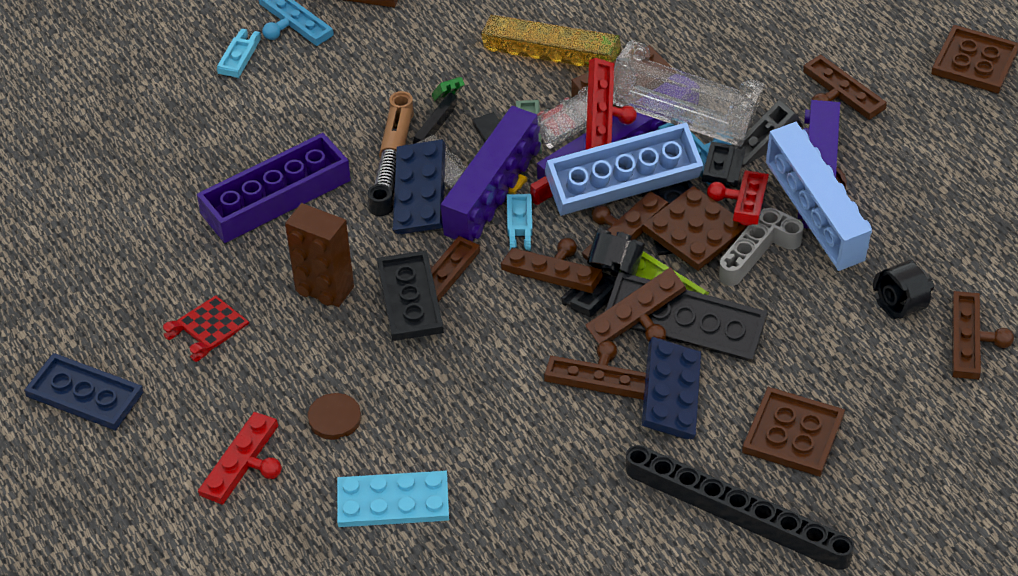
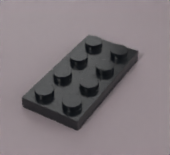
[377,250,444,341]

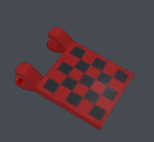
[163,295,249,362]

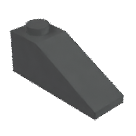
[735,100,803,166]

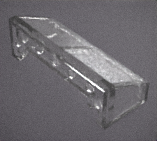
[613,39,765,147]

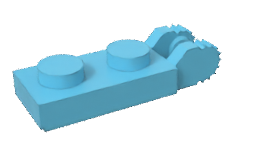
[217,29,261,78]
[507,194,532,251]

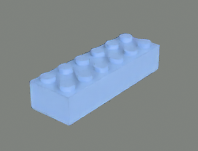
[545,122,703,216]
[766,122,872,271]

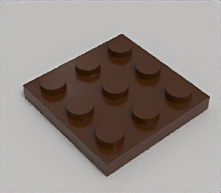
[931,25,1018,94]
[642,186,749,271]
[742,387,845,477]

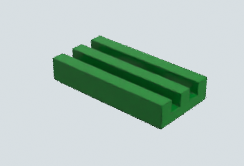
[432,77,465,101]

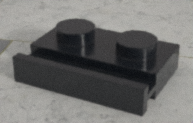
[702,141,746,187]
[561,272,616,317]

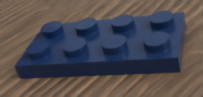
[393,139,446,234]
[641,337,701,439]
[24,353,144,431]

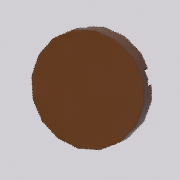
[308,393,361,440]

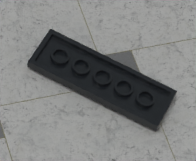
[606,272,768,362]

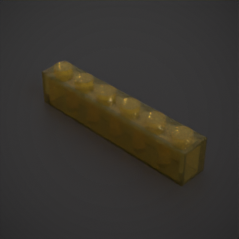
[481,14,622,67]

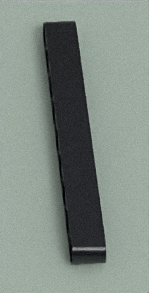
[625,445,854,570]

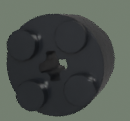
[587,228,645,276]
[873,260,934,319]

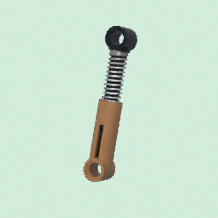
[368,91,414,217]

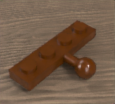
[803,54,887,120]
[582,191,668,260]
[430,236,480,302]
[501,238,603,293]
[585,267,686,345]
[952,291,1014,380]
[544,340,646,400]

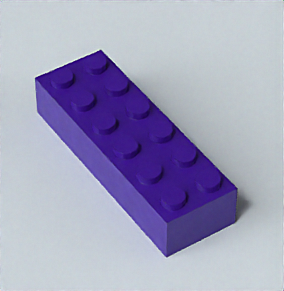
[440,106,541,242]
[197,133,351,243]

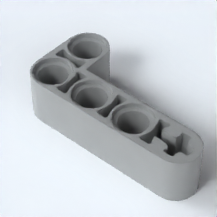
[719,208,803,286]

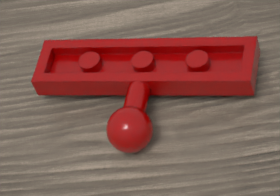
[586,58,637,150]
[707,170,769,225]
[198,412,282,505]

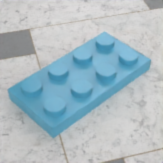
[337,471,449,527]

